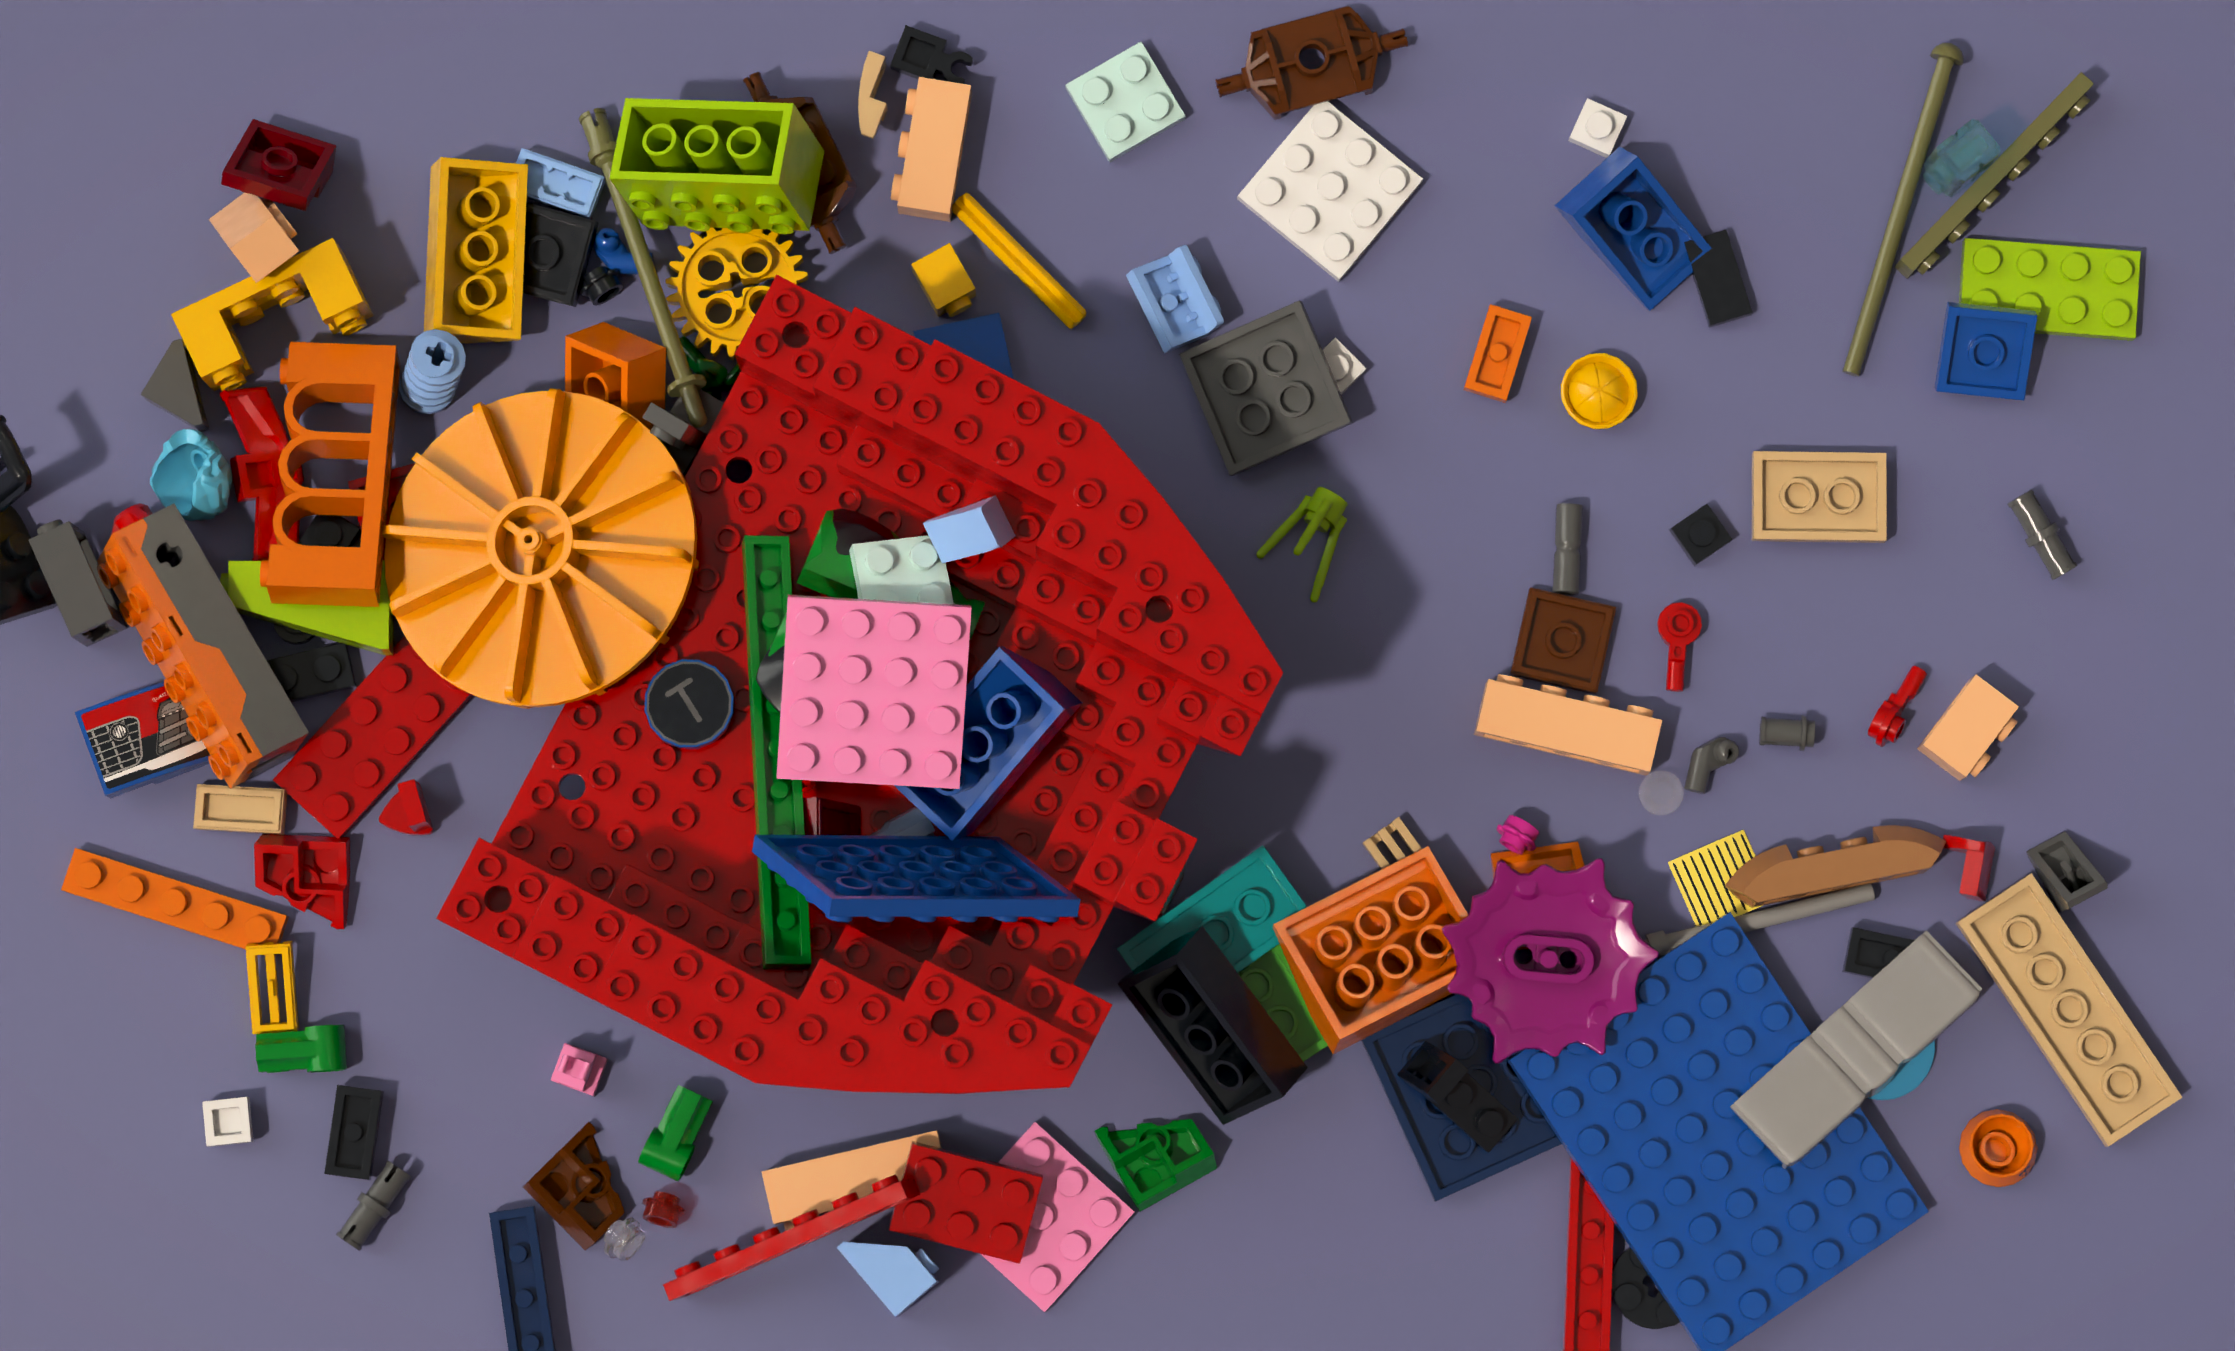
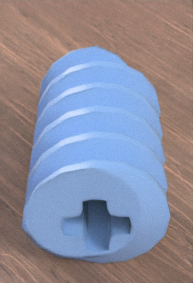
[399,329,466,414]

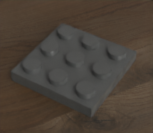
[1179,300,1353,476]

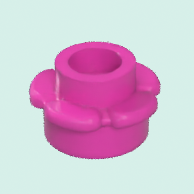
[1497,815,1539,854]

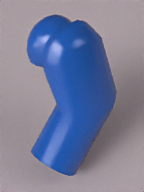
[594,228,653,274]

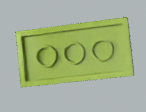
[1959,238,2141,341]

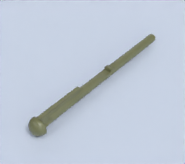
[1842,43,1964,376]

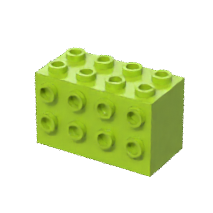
[609,98,824,234]

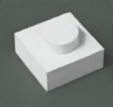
[1568,98,1627,158]
[1323,337,1366,395]
[202,1097,254,1147]

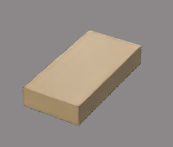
[193,784,288,835]

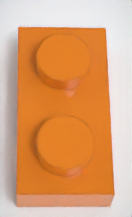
[1463,304,1532,403]

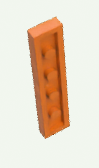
[61,848,289,957]

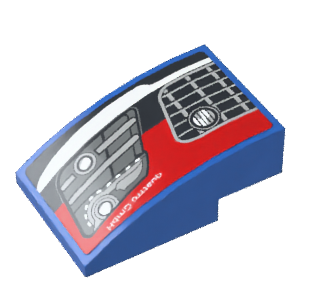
[75,682,210,798]

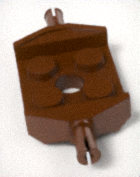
[1215,6,1408,120]
[743,72,857,254]

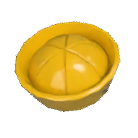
[1561,353,1638,429]

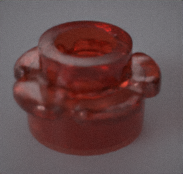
[642,1191,686,1228]

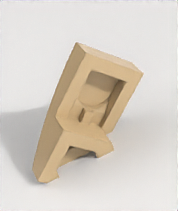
[858,51,888,139]

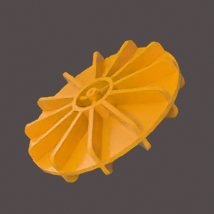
[382,388,699,709]

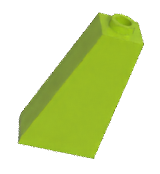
[220,560,394,655]

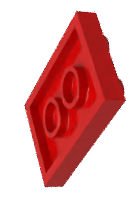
[889,1141,1043,1264]

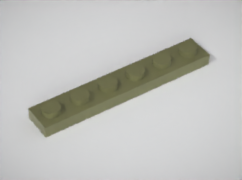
[1895,72,2094,279]

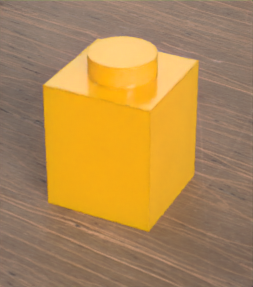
[911,243,976,317]

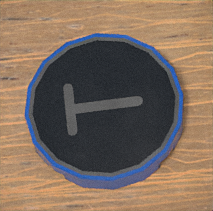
[644,659,734,749]

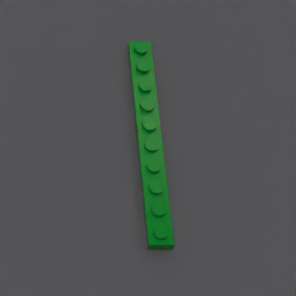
[742,535,811,970]

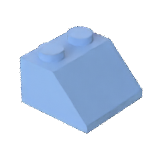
[837,1242,940,1317]

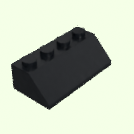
[1118,926,1308,1125]

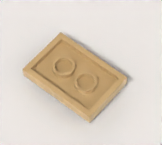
[1752,451,1887,543]

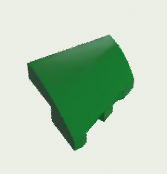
[1094,1119,1217,1212]

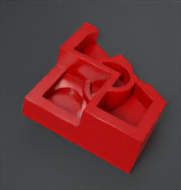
[254,834,350,929]

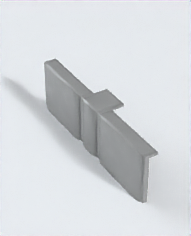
[1730,930,1982,1169]

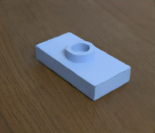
[516,148,606,220]

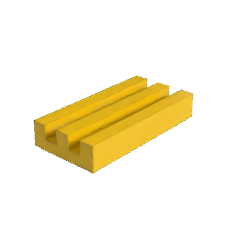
[245,941,299,1034]

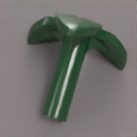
[680,336,741,401]

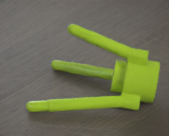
[1256,487,1348,603]

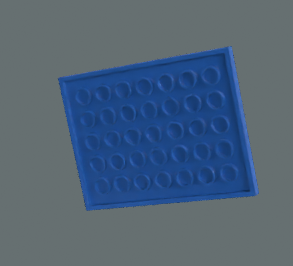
[1507,912,1929,1351]

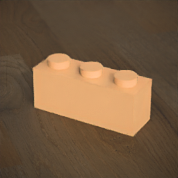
[891,77,972,222]
[209,193,299,283]

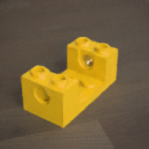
[171,238,374,392]

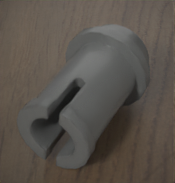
[1759,716,1815,751]

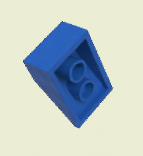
[1554,147,1712,311]

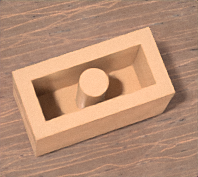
[1917,674,2019,781]

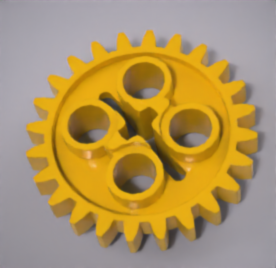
[665,227,809,361]

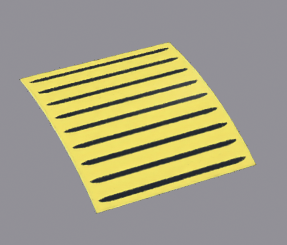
[1668,829,1764,926]

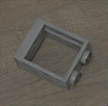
[28,519,127,647]

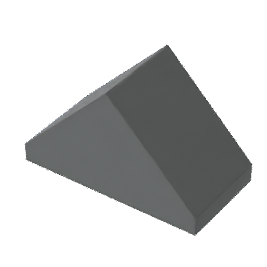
[140,339,209,432]
[2026,831,2108,913]

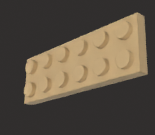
[1955,873,2182,1147]

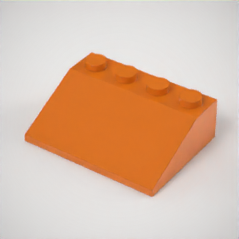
[1272,846,1468,1054]

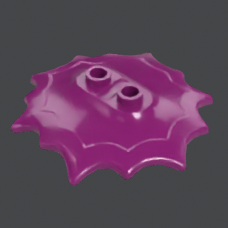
[1442,858,1659,1063]

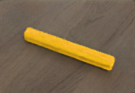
[952,193,1086,329]

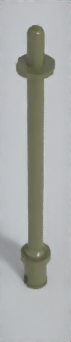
[579,108,707,428]

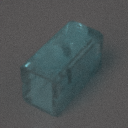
[1923,118,2001,198]

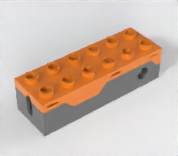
[97,503,309,789]

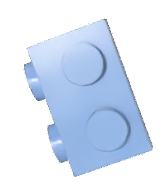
[1126,245,1224,354]

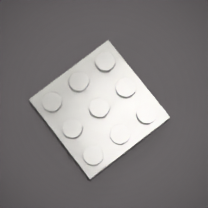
[1237,101,1423,282]

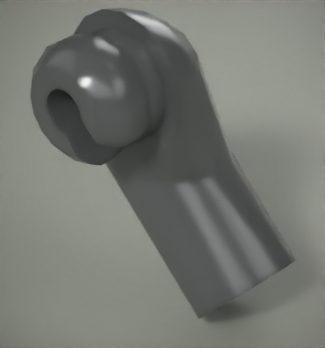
[1684,737,1739,794]

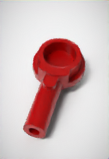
[1657,602,1702,692]
[1868,666,1927,747]

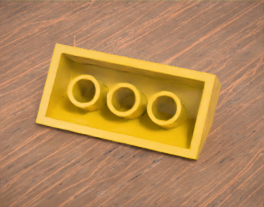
[424,157,528,344]

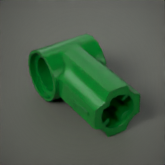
[255,1025,347,1073]
[638,1085,713,1182]

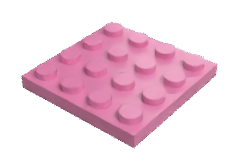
[776,595,972,789]

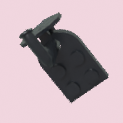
[0,415,57,625]

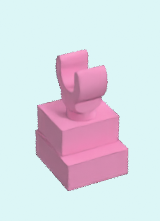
[551,1043,608,1096]

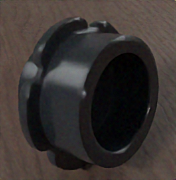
[581,266,623,306]

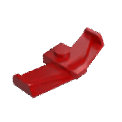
[220,386,304,561]

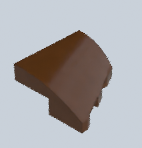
[523,1122,625,1250]

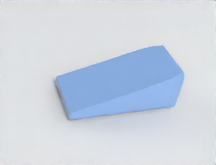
[923,495,1015,563]

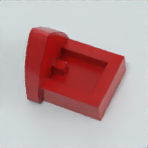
[379,779,433,835]
[1943,835,1995,902]

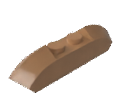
[1725,825,1946,908]

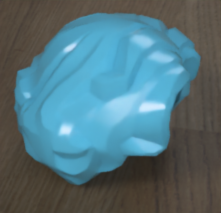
[150,429,232,521]

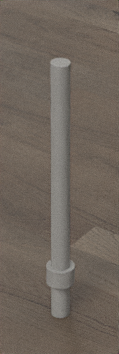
[1644,883,1875,960]

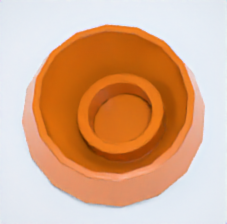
[1959,1109,2038,1187]

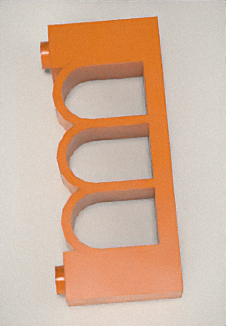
[260,342,400,607]

